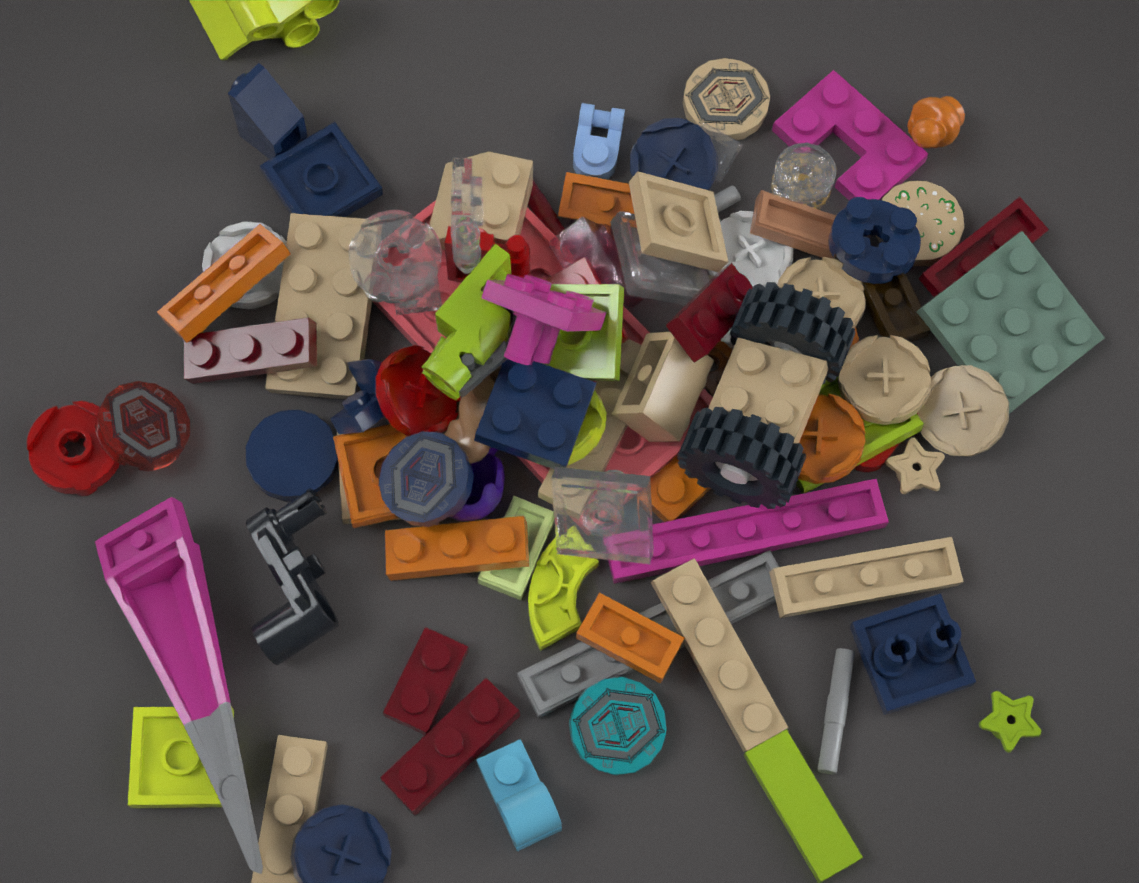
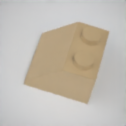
[425,152,533,250]

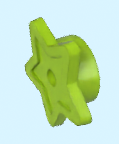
[979,691,1042,753]

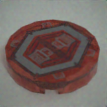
[95,381,190,472]

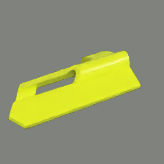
[189,0,340,60]

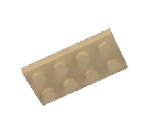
[265,213,383,399]

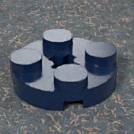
[828,197,921,284]

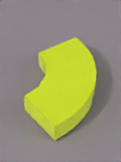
[528,522,599,651]

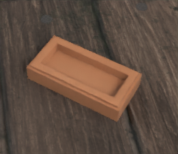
[750,190,836,258]

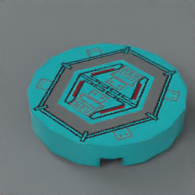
[569,677,667,775]

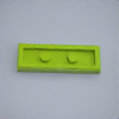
[743,729,863,883]

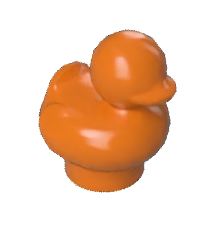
[907,96,965,149]

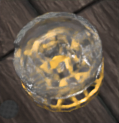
[771,143,837,209]

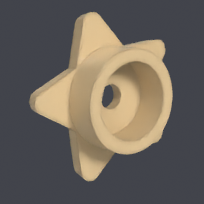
[885,438,945,494]

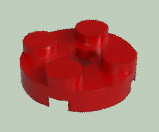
[27,401,124,496]

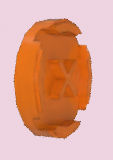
[798,393,866,484]

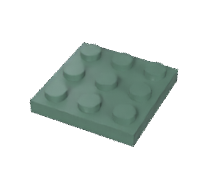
[916,231,1105,414]

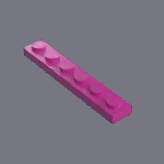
[603,479,889,584]

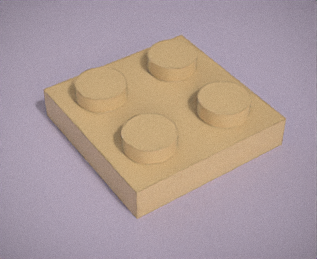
[629,171,728,273]

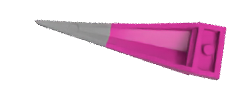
[95,497,263,874]

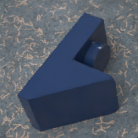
[330,359,385,434]

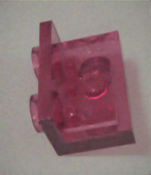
[549,216,647,308]

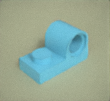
[476,739,562,851]

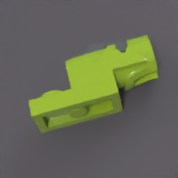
[421,244,511,400]

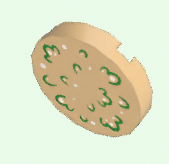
[876,181,964,266]

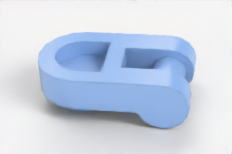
[573,103,625,180]

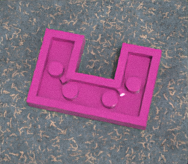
[772,70,928,200]

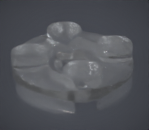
[349,210,442,303]

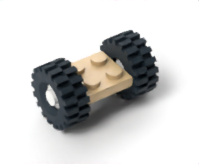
[677,282,855,509]

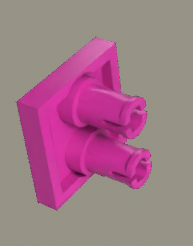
[481,274,607,365]

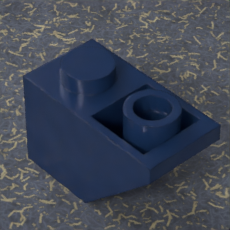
[228,63,308,159]

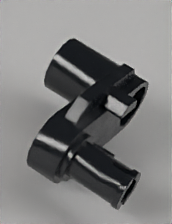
[246,488,339,665]

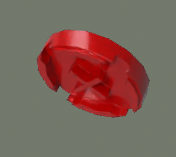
[376,345,461,437]

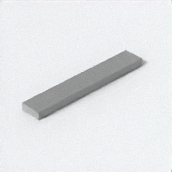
[517,550,779,719]

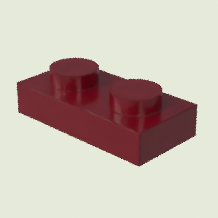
[383,627,469,735]

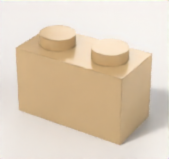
[612,332,714,442]

